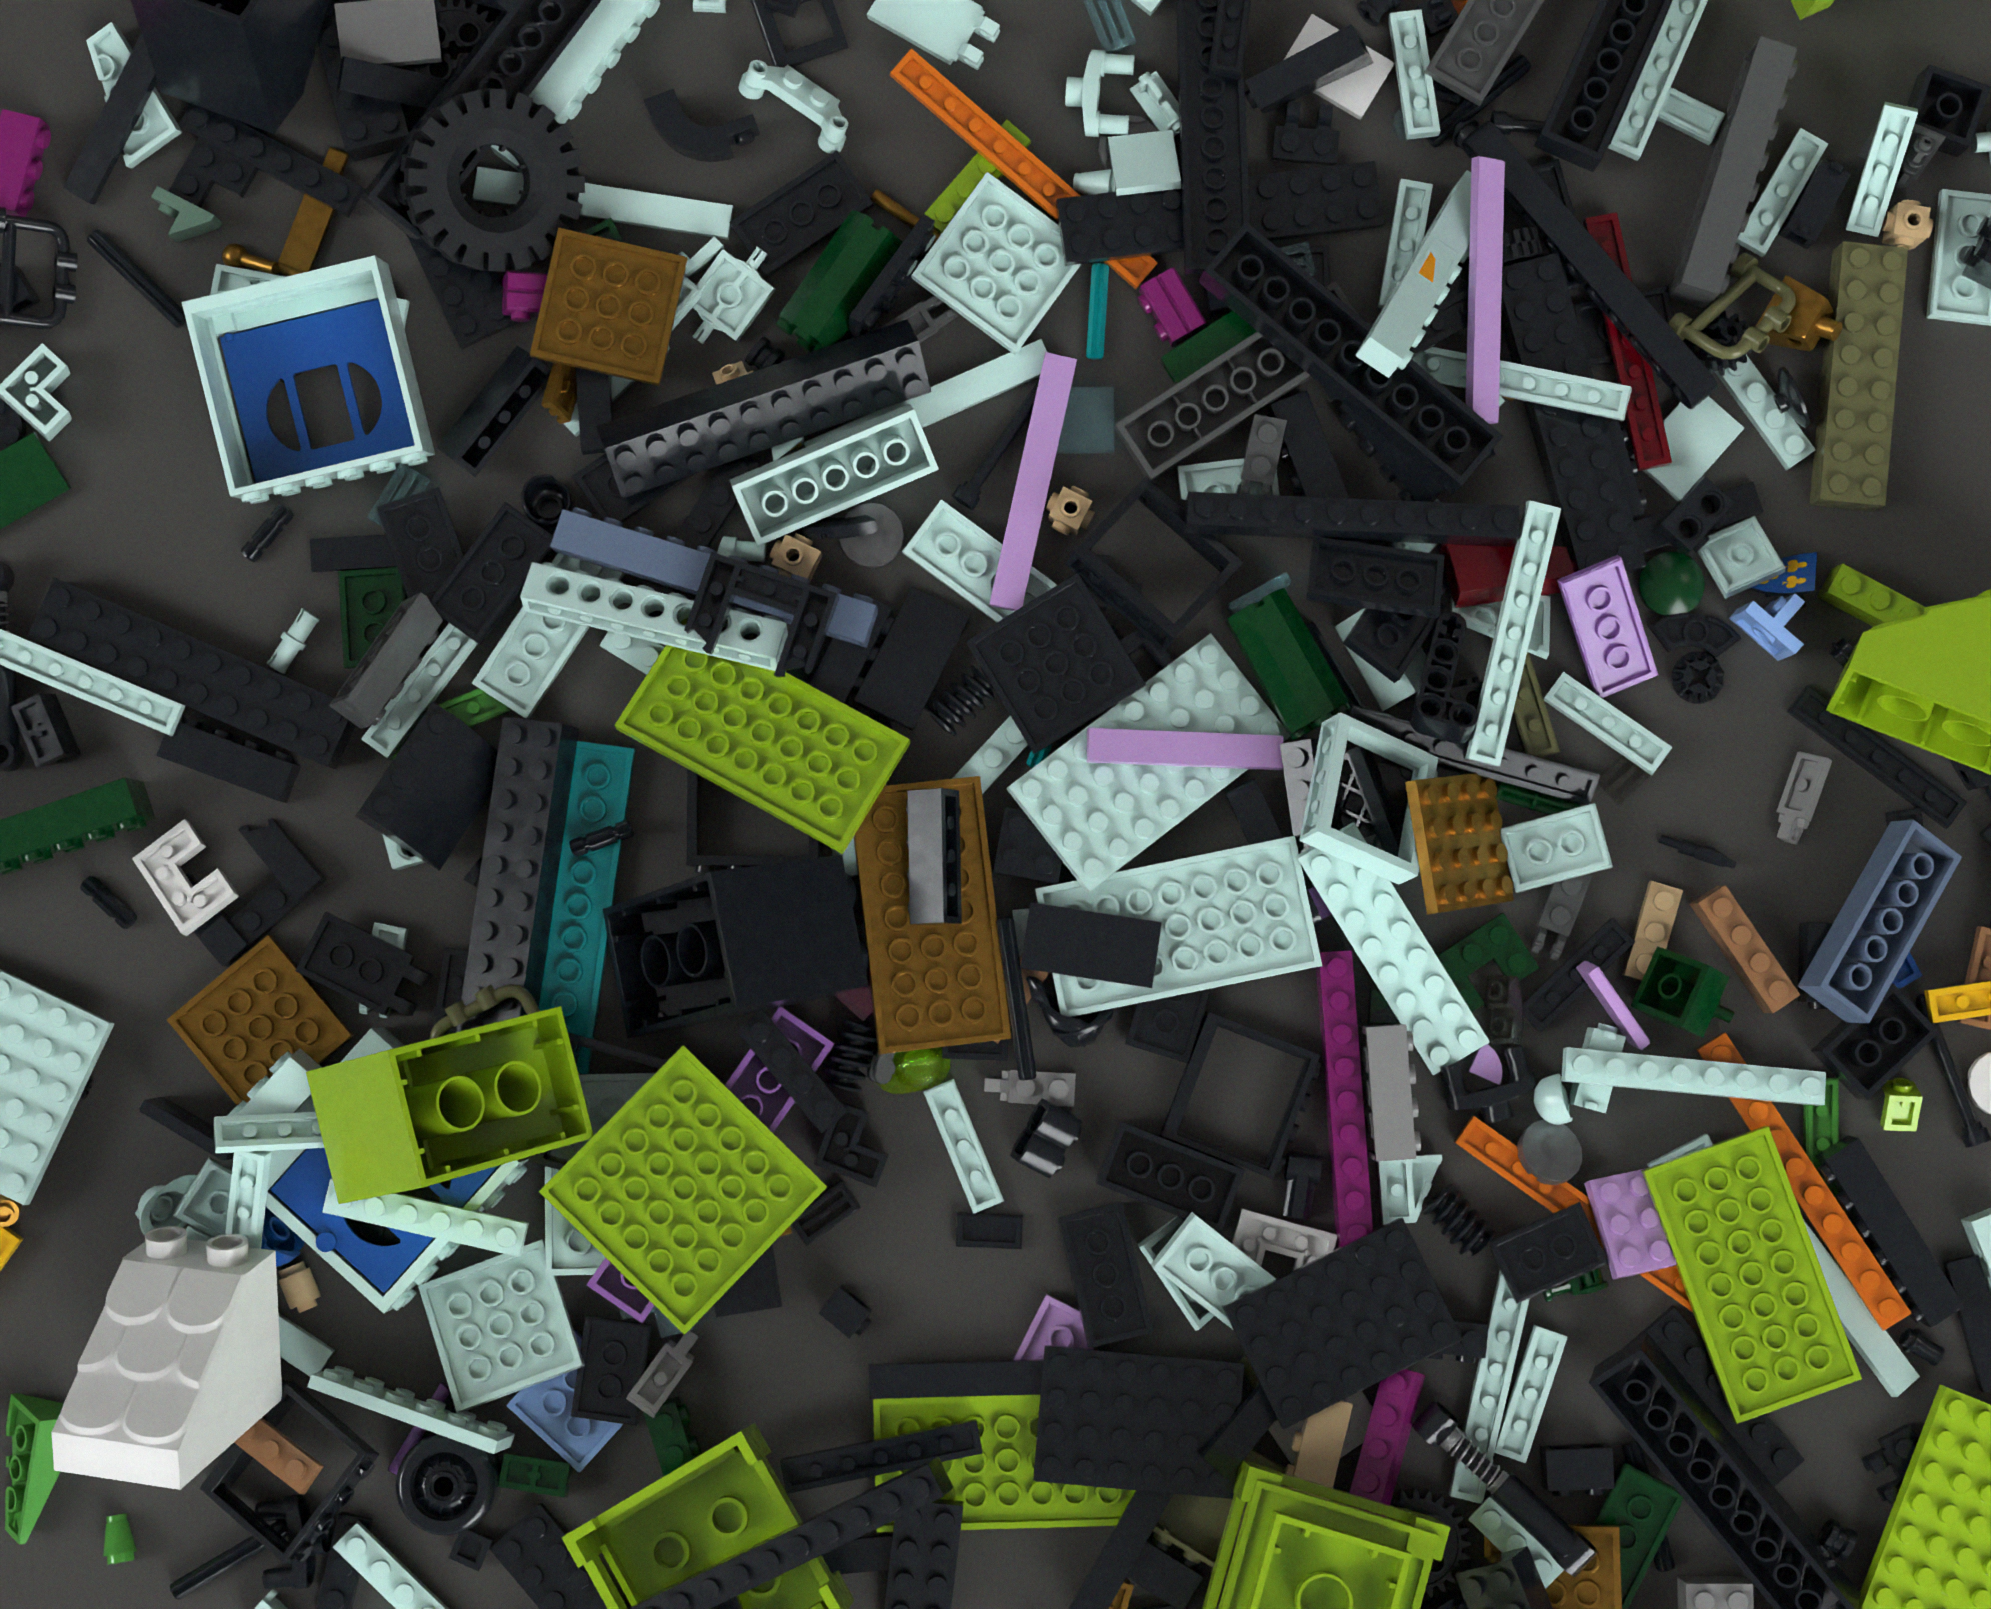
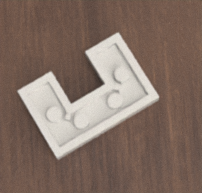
[132,819,239,936]
[1232,1208,1338,1271]

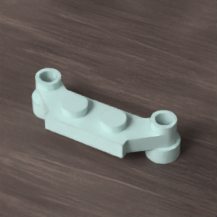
[738,60,848,154]

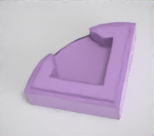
[1468,1044,1502,1085]

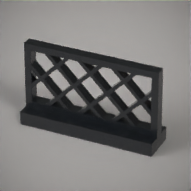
[1335,746,1402,857]

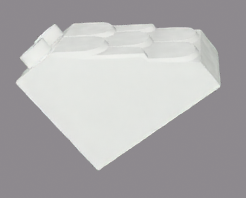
[51,1226,282,1490]

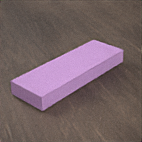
[1576,961,1650,1050]

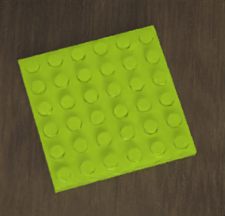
[539,1045,827,1335]

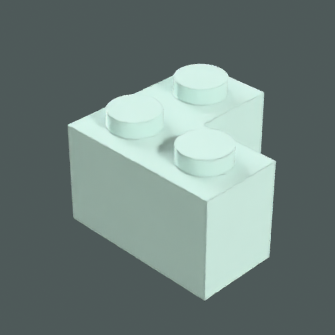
[0,343,72,442]

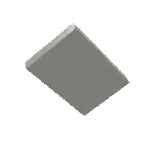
[334,0,442,67]

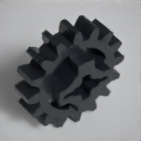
[1682,311,1753,376]

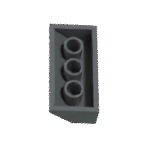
[329,592,443,729]

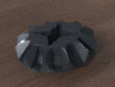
[1671,652,1725,704]

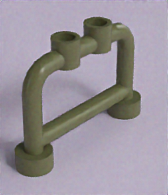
[1668,252,1796,360]
[430,984,540,1039]

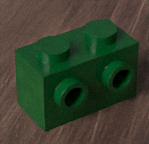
[643,1396,701,1476]

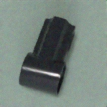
[1281,1151,1322,1220]

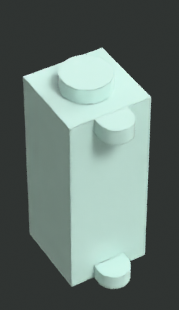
[1569,1023,1626,1113]

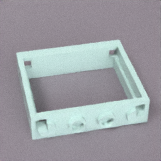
[1299,712,1438,885]

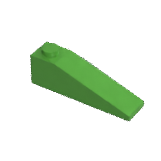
[5,1393,63,1545]

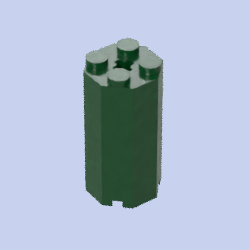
[775,209,903,353]
[1225,587,1350,741]

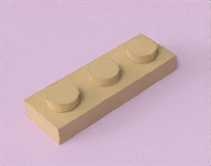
[1622,881,1683,981]

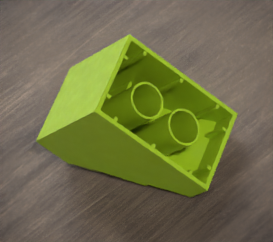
[1826,589,1991,775]
[306,1006,594,1204]

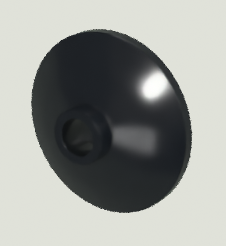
[1773,366,1810,428]

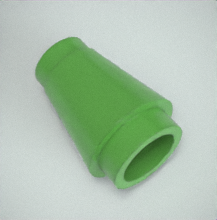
[103,1514,137,1565]

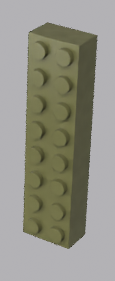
[1809,241,1908,512]

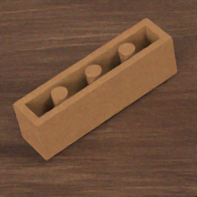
[1689,885,1800,1013]

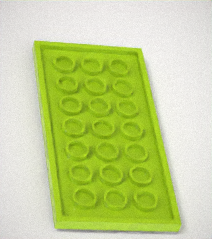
[614,618,911,854]
[1641,1126,1862,1424]
[1858,1384,1991,1609]
[873,1395,1136,1532]

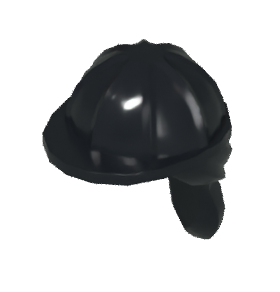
[1026,976,1114,1047]

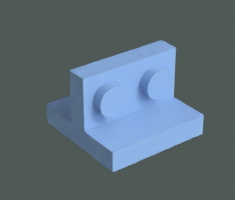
[1729,593,1805,661]

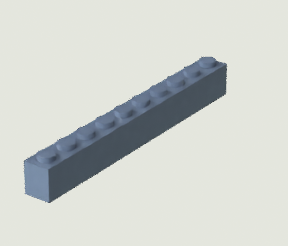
[550,507,878,648]

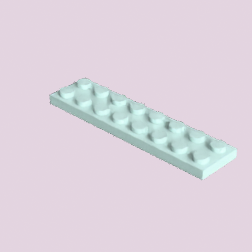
[1297,822,1490,1075]

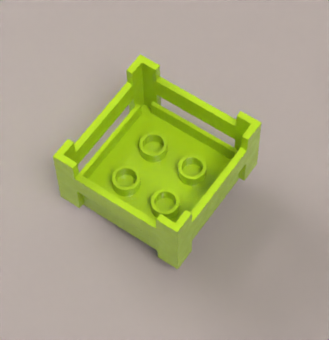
[561,1423,855,1609]
[1202,1460,1450,1609]

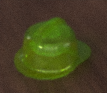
[876,1047,950,1094]

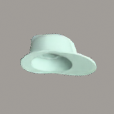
[135,1174,197,1235]

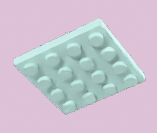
[911,172,1081,355]
[418,1239,585,1413]

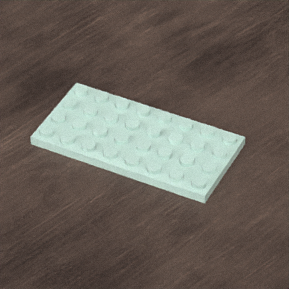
[1007,633,1291,894]
[1035,836,1322,1017]

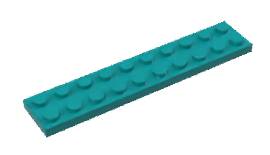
[539,741,636,1074]

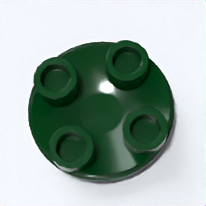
[1639,552,1705,616]

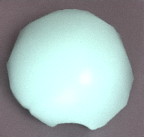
[1534,1073,1573,1125]

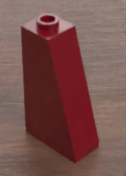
[1439,542,1577,608]

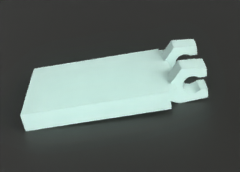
[867,0,1000,70]

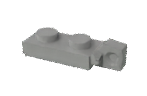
[1776,751,1832,845]
[984,1069,1076,1107]
[626,1330,698,1418]

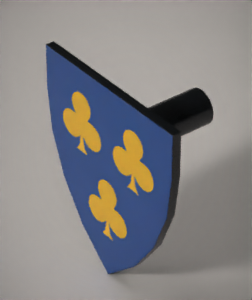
[1749,552,1818,609]

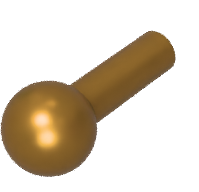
[222,243,279,275]

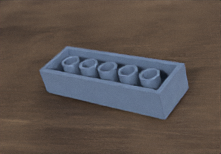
[1798,820,1962,1023]

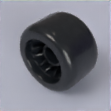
[395,1433,502,1535]

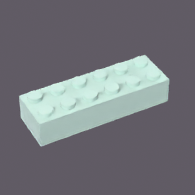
[730,404,939,546]

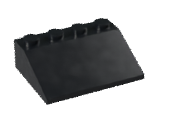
[355,702,498,871]

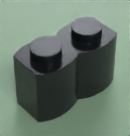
[1010,1098,1082,1179]

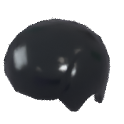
[521,474,573,527]

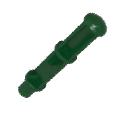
[1495,781,1581,815]

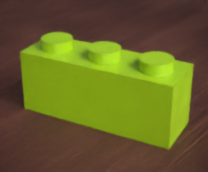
[1817,563,1925,627]

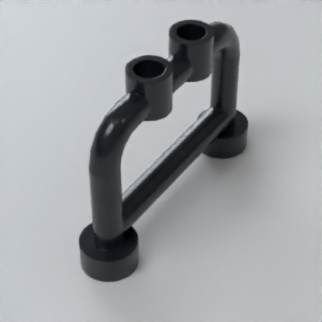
[0,207,78,329]

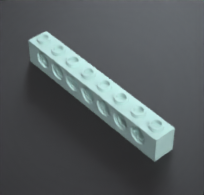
[520,562,788,671]

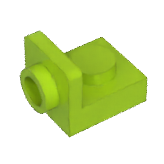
[1880,1078,1923,1132]

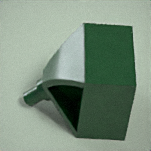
[1631,946,1735,1038]

